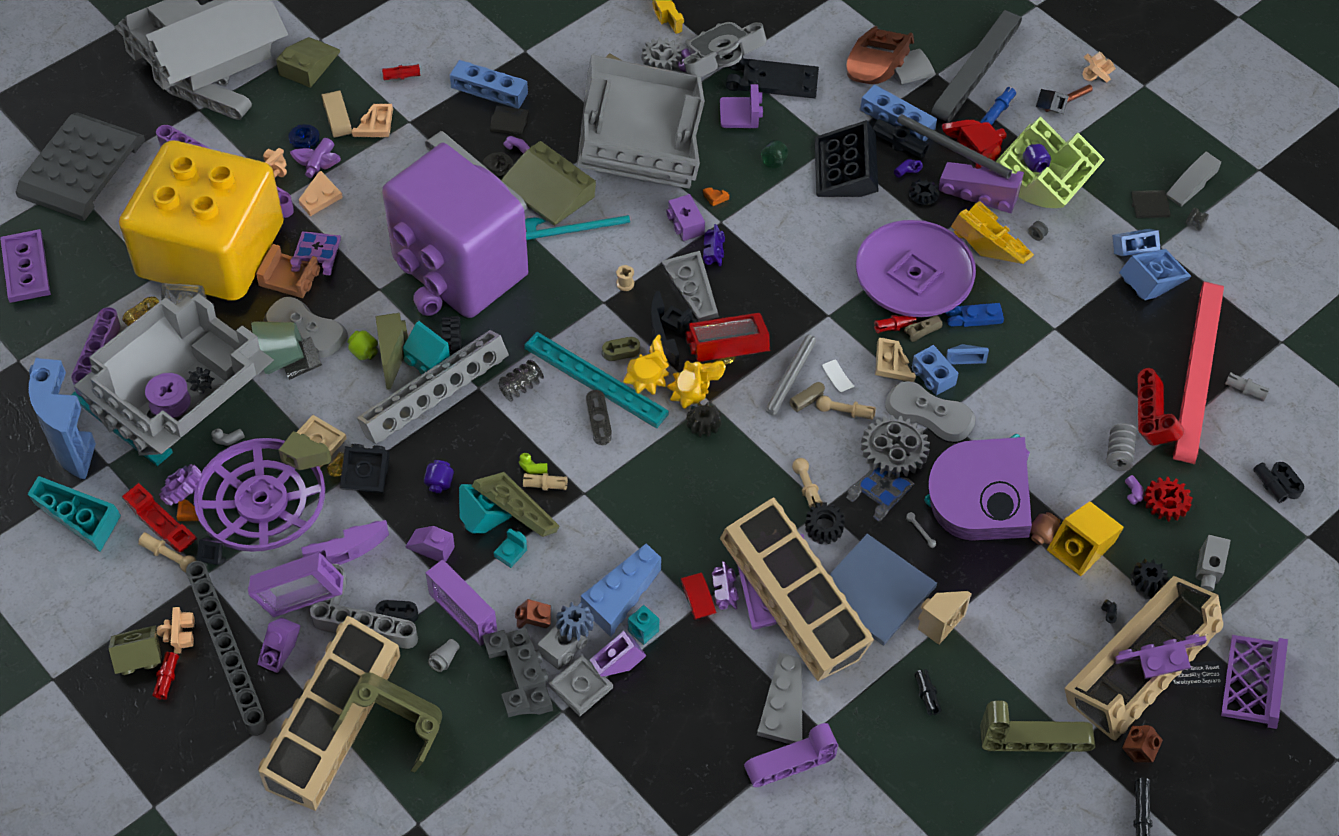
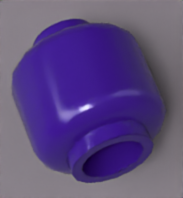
[1023,144,1051,173]
[424,460,454,493]

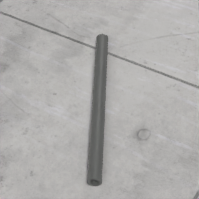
[897,114,1012,179]

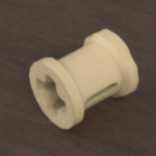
[616,265,634,291]

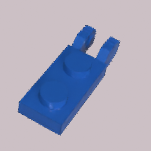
[945,303,1004,327]

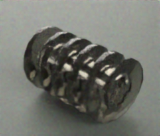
[498,360,544,402]

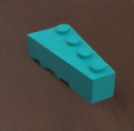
[28,476,121,552]

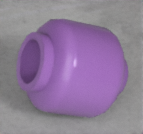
[413,286,442,316]

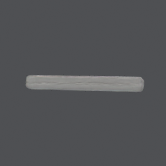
[766,334,816,415]

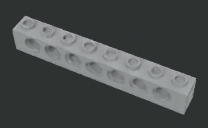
[357,330,509,444]

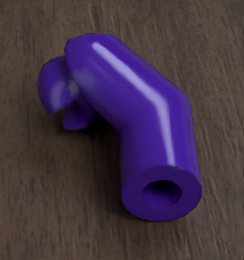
[894,160,923,178]

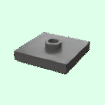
[549,655,613,716]

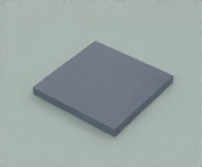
[813,534,937,646]

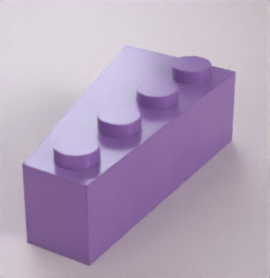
[939,162,1024,214]

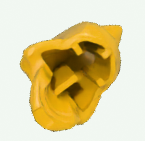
[623,334,669,395]
[667,361,726,409]

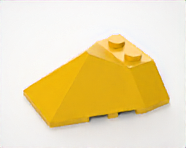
[951,201,1034,264]

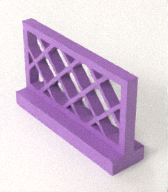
[1221,635,1288,729]

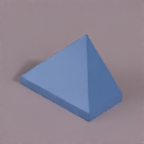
[946,344,989,364]

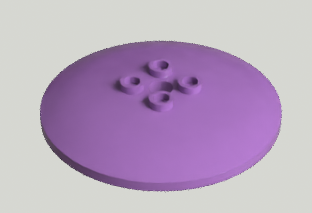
[856,220,976,317]

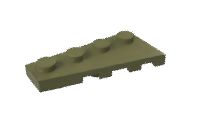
[472,472,560,537]

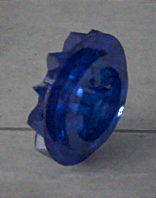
[289,124,319,149]

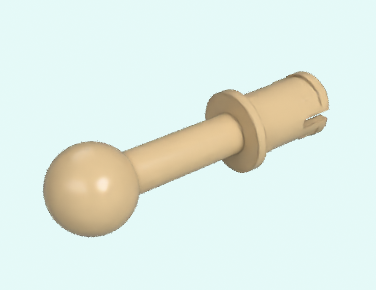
[816,396,876,420]
[792,458,823,508]
[138,532,196,572]

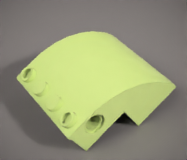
[996,116,1105,208]

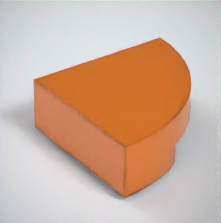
[703,188,729,206]
[176,499,199,521]

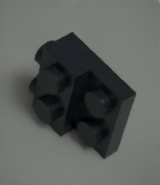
[340,444,390,493]

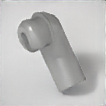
[211,428,245,446]

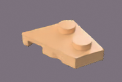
[352,104,393,137]
[299,171,343,216]

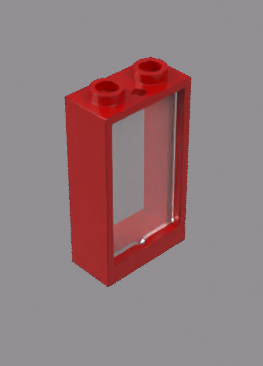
[686,313,770,362]

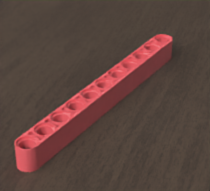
[1173,281,1224,464]

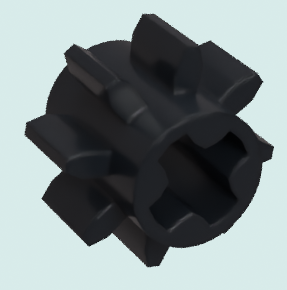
[186,367,215,393]

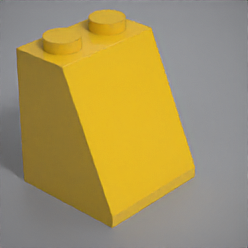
[1047,501,1124,576]

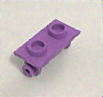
[712,562,739,610]

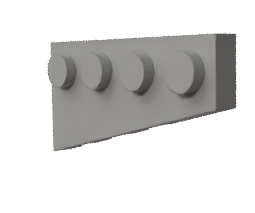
[757,653,802,744]

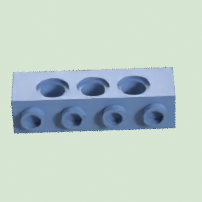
[450,60,528,109]
[860,84,937,141]

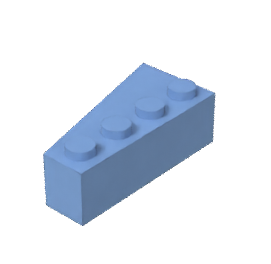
[581,544,661,637]

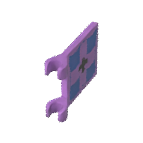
[290,231,341,275]

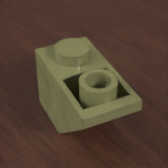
[279,431,332,470]

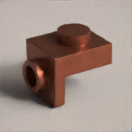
[515,599,551,628]

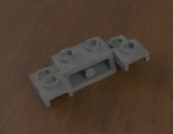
[483,628,553,718]

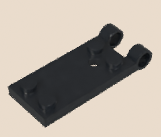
[726,55,819,99]

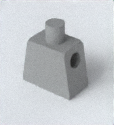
[1196,535,1231,591]

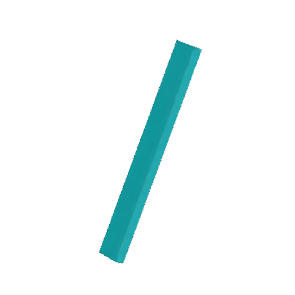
[524,332,669,429]

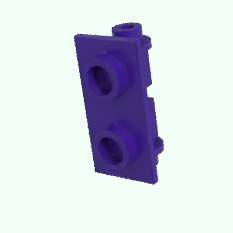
[703,224,725,266]

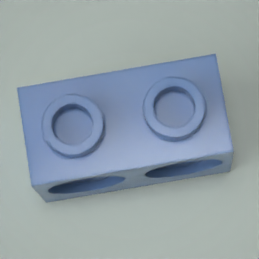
[912,345,958,396]

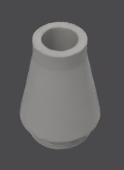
[428,639,459,672]

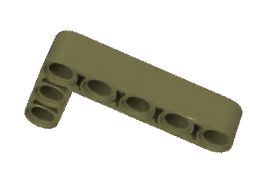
[980,701,1095,752]

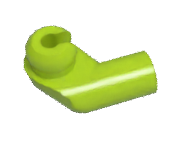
[519,453,548,474]

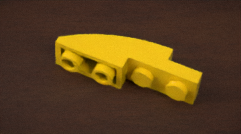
[652,0,684,34]

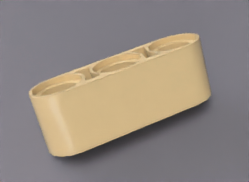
[322,90,352,138]

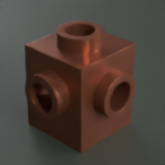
[1123,725,1163,763]

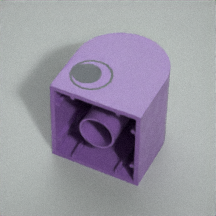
[929,437,1032,540]

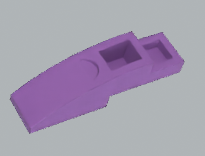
[301,520,389,565]

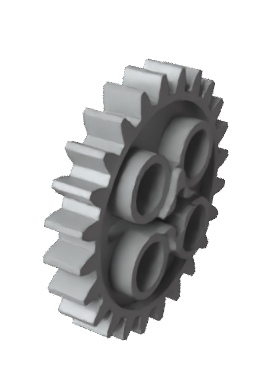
[861,415,930,477]

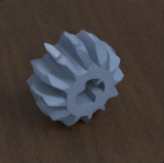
[556,602,594,641]

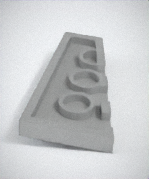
[662,251,719,322]

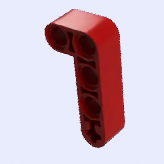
[1138,368,1184,446]

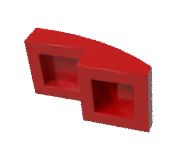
[681,572,717,620]

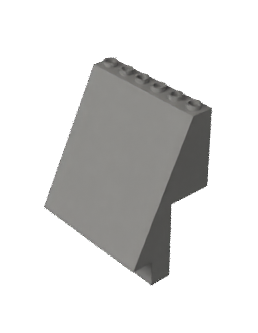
[577,55,705,189]

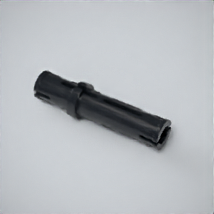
[1133,778,1153,836]

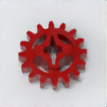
[1144,477,1193,521]

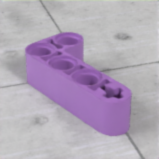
[744,723,838,787]

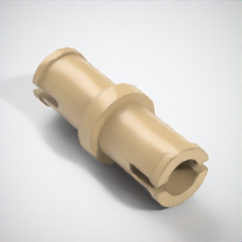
[523,473,568,490]

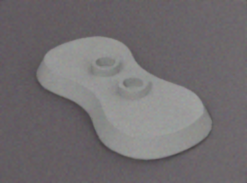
[263,297,347,358]
[885,381,975,442]

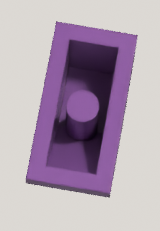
[406,526,455,562]
[590,631,646,677]

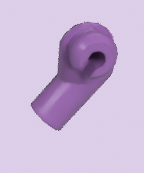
[1125,475,1144,505]

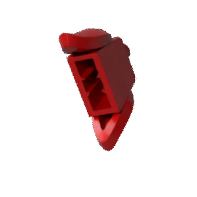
[942,120,1006,169]

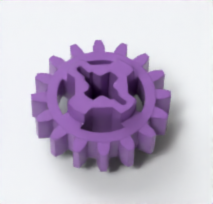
[159,464,202,506]

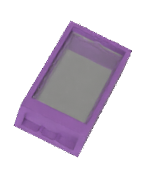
[248,552,344,617]
[425,559,497,646]

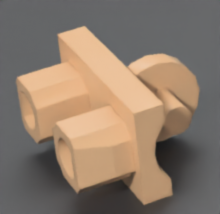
[1082,51,1116,83]
[263,148,287,177]
[157,607,195,654]

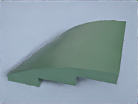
[251,322,304,374]

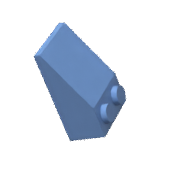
[1119,249,1191,300]

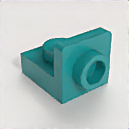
[494,529,527,568]

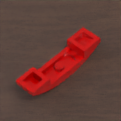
[122,483,197,553]

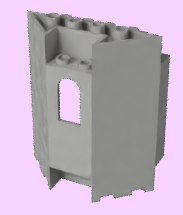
[114,0,288,91]
[74,293,274,455]

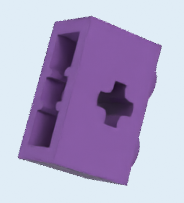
[666,194,705,241]

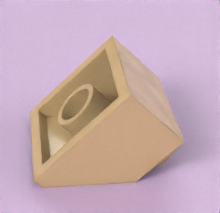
[918,591,971,644]

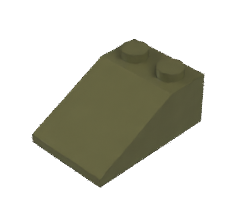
[276,37,340,88]
[375,312,408,389]

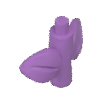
[290,138,341,178]

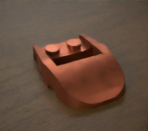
[847,26,914,84]

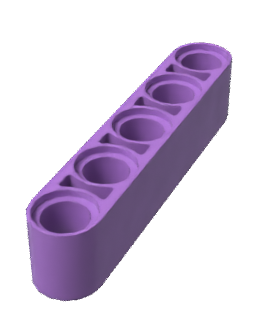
[71,307,120,396]

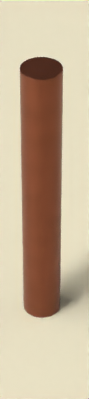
[1044,84,1093,112]

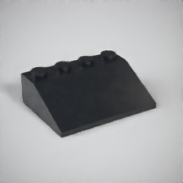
[815,120,879,197]

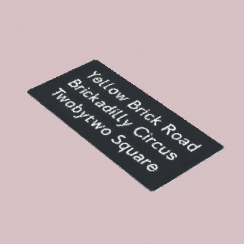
[1169,661,1226,688]

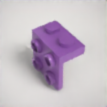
[720,84,763,128]

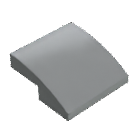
[894,49,935,84]

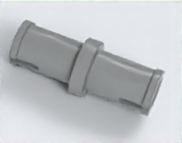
[1225,372,1269,401]

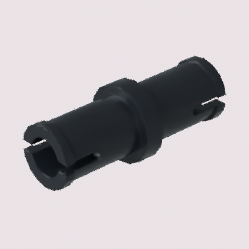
[1253,462,1290,504]
[914,669,942,716]

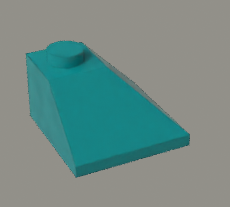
[459,484,512,533]

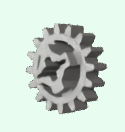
[642,37,682,71]

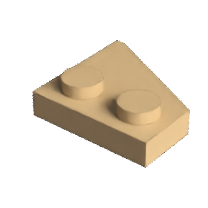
[875,338,916,382]

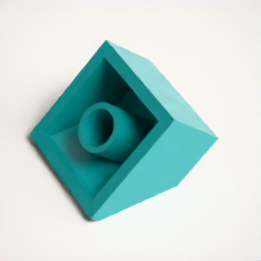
[403,321,450,375]

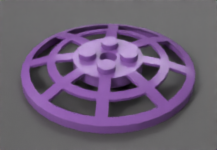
[194,438,325,552]

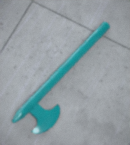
[525,215,630,240]

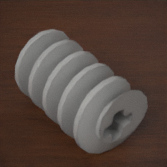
[1106,423,1137,471]

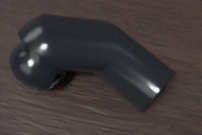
[1101,599,1117,624]

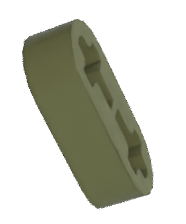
[602,337,640,361]

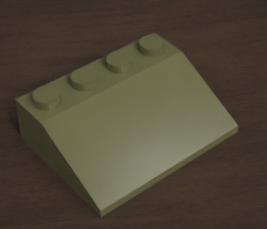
[501,141,596,226]

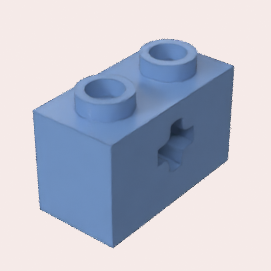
[1112,229,1160,256]

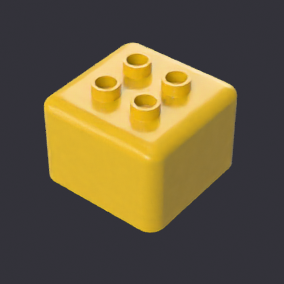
[119,140,284,300]

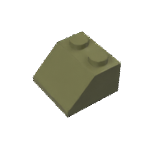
[109,625,162,675]

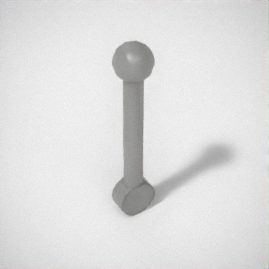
[906,512,936,548]

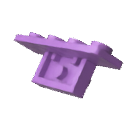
[1115,634,1207,679]

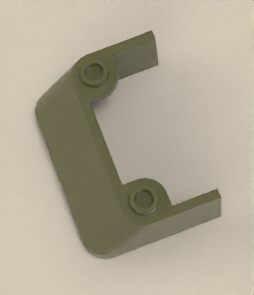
[332,672,442,773]

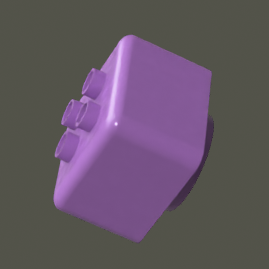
[382,142,528,318]

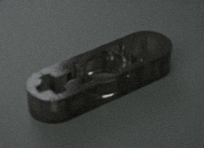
[586,390,612,445]

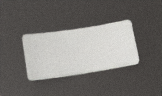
[822,359,854,392]

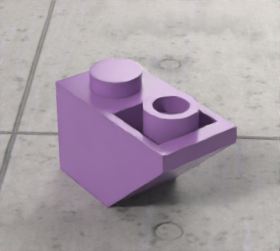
[257,617,301,673]

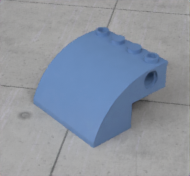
[29,358,96,479]

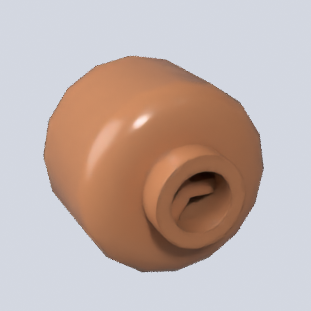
[1030,512,1061,545]

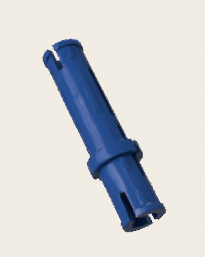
[980,87,1016,125]

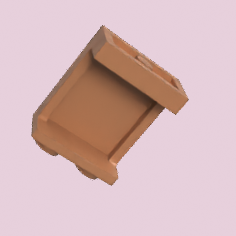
[256,244,320,298]

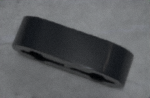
[1271,462,1304,499]
[375,600,419,623]

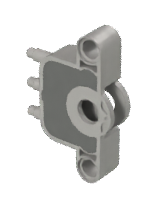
[683,22,767,77]

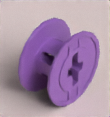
[145,373,191,418]

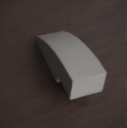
[1166,152,1221,207]

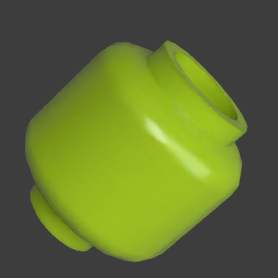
[347,330,378,360]

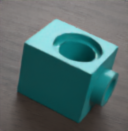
[628,605,660,645]

